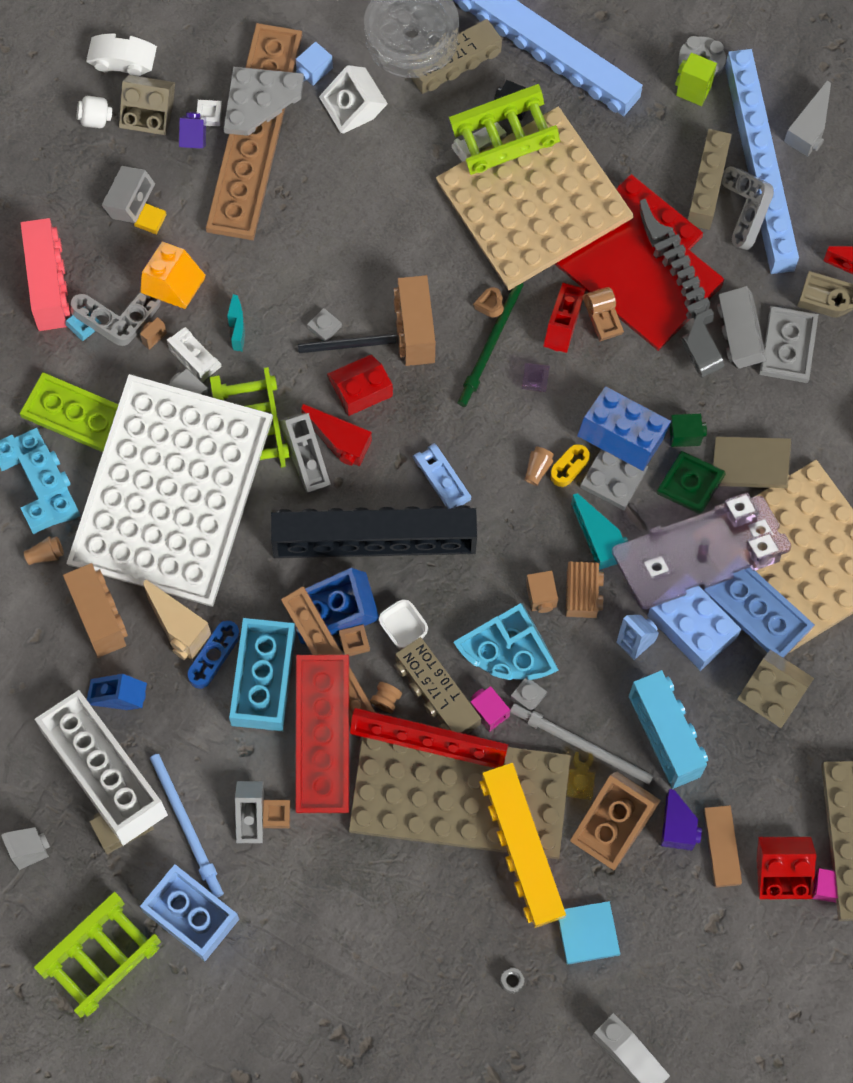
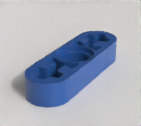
[188,621,240,689]

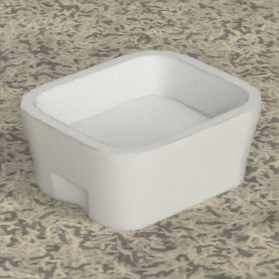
[379,599,428,650]

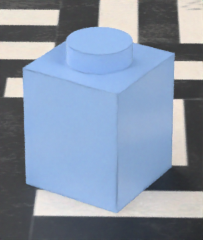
[296,42,333,85]

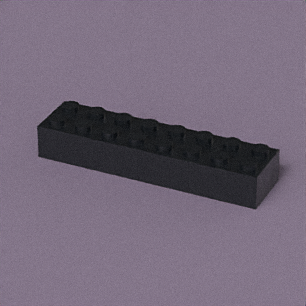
[271,505,477,558]

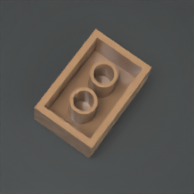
[393,275,436,366]
[63,563,128,658]

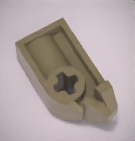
[797,271,853,318]

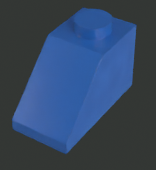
[87,674,147,710]

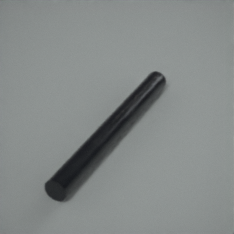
[298,334,396,354]

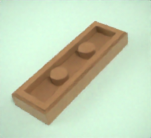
[703,805,742,888]

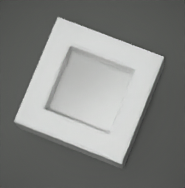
[197,100,222,126]

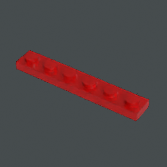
[350,708,509,768]

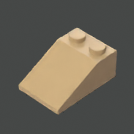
[143,580,211,662]

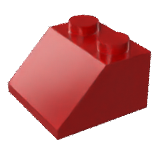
[327,354,393,416]

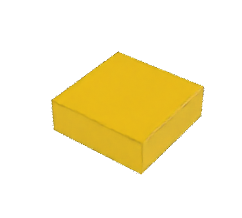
[134,203,166,235]

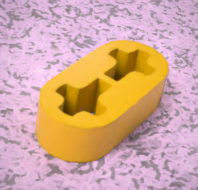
[550,444,590,487]

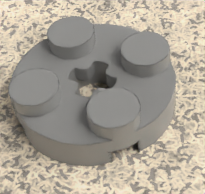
[678,36,726,77]

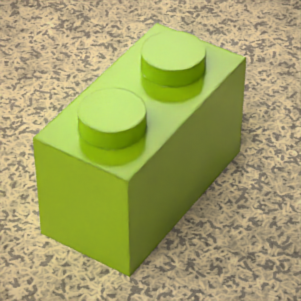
[675,52,717,106]

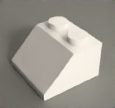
[319,65,388,133]

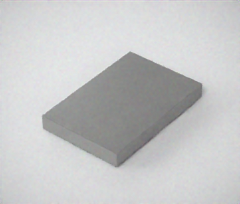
[759,306,819,383]

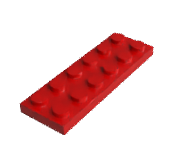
[296,655,349,813]

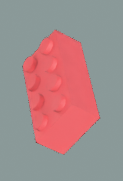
[21,218,71,331]

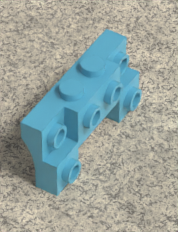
[0,428,80,534]

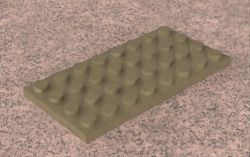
[349,737,571,860]

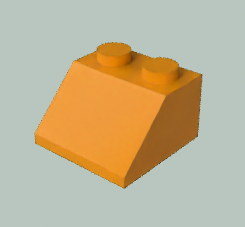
[141,241,205,309]

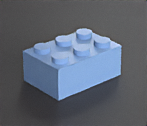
[647,574,741,671]
[140,864,239,961]

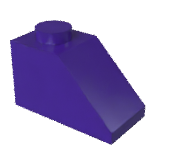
[661,789,702,851]

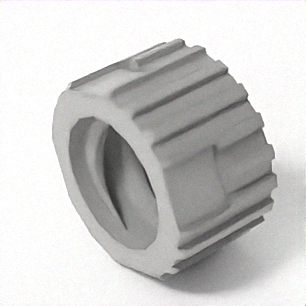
[500,968,525,994]

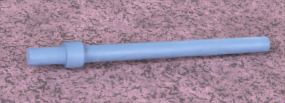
[150,754,224,898]

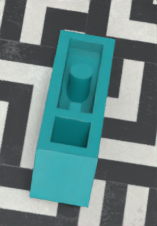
[571,493,631,570]

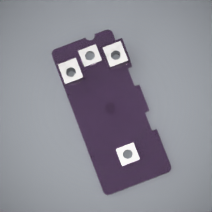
[612,492,791,609]

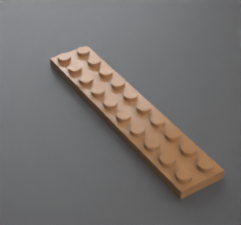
[206,23,303,241]

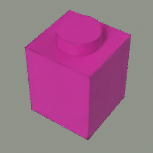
[470,686,510,732]
[813,868,838,903]

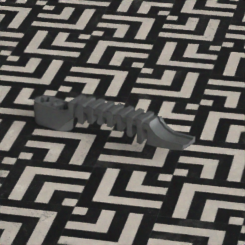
[639,199,724,378]

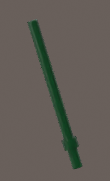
[457,283,524,407]

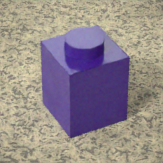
[179,112,206,148]

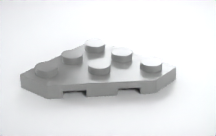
[224,67,304,136]

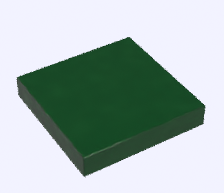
[657,451,726,515]

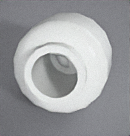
[76,96,112,128]

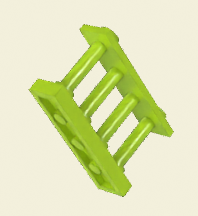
[449,84,560,175]
[210,367,290,468]
[34,892,161,1018]

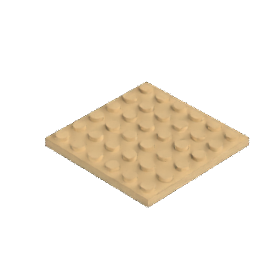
[436,106,633,291]
[692,460,853,653]

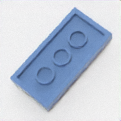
[704,556,815,658]

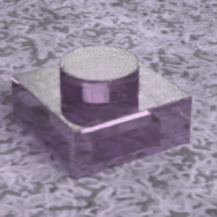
[522,363,550,392]

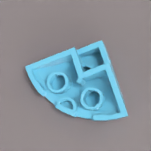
[454,603,559,680]

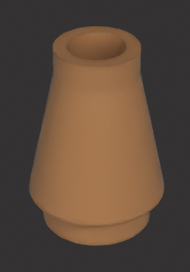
[524,447,554,486]
[24,536,64,565]

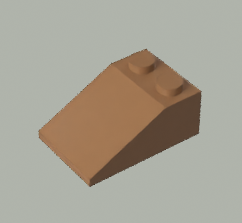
[570,772,661,870]

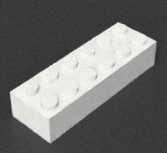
[35,690,168,846]

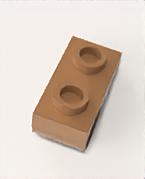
[582,287,624,342]

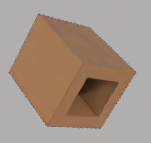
[526,571,558,613]

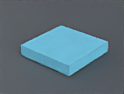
[558,901,620,965]

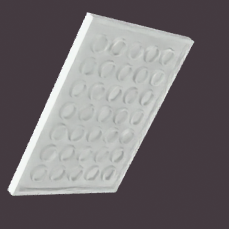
[66,374,273,607]

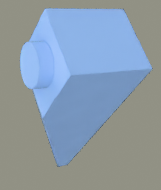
[617,615,659,660]

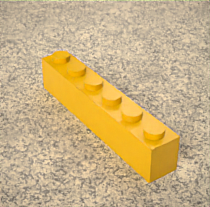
[479,763,566,928]

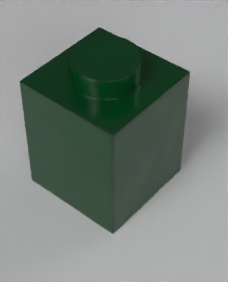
[669,413,707,447]

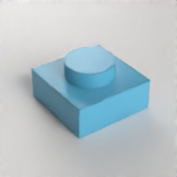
[66,307,101,341]

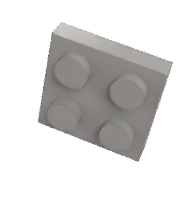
[580,449,648,510]

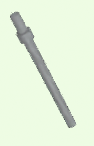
[510,703,654,785]

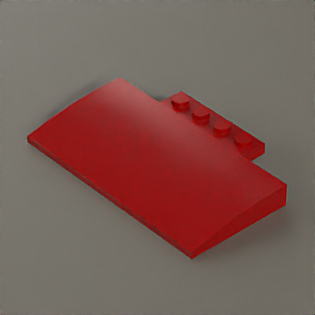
[555,174,724,351]

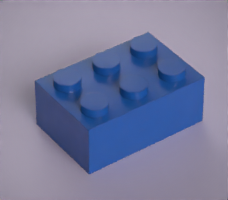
[577,386,671,471]

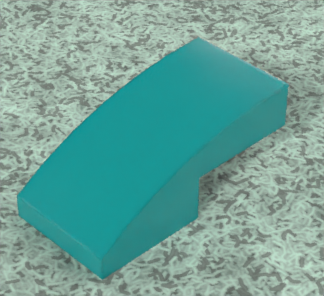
[227,294,245,352]

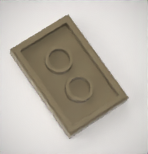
[713,437,792,488]

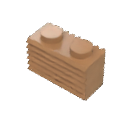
[566,561,604,618]

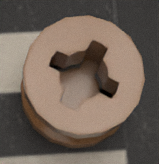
[370,682,402,713]

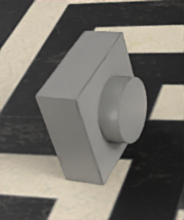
[307,308,342,341]
[510,676,547,712]

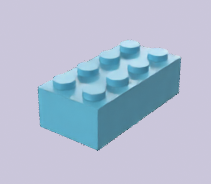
[229,618,296,731]
[629,670,708,789]

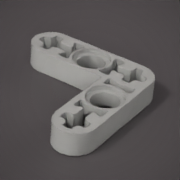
[722,167,774,250]
[70,292,161,346]

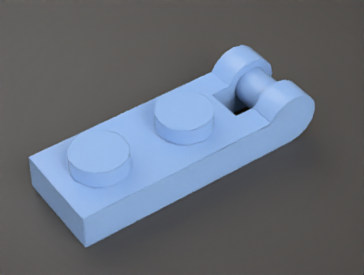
[413,443,471,509]

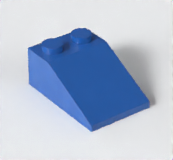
[296,568,379,644]

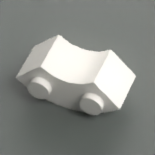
[86,34,157,76]

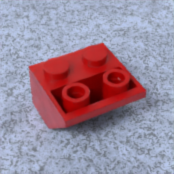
[757,837,816,899]

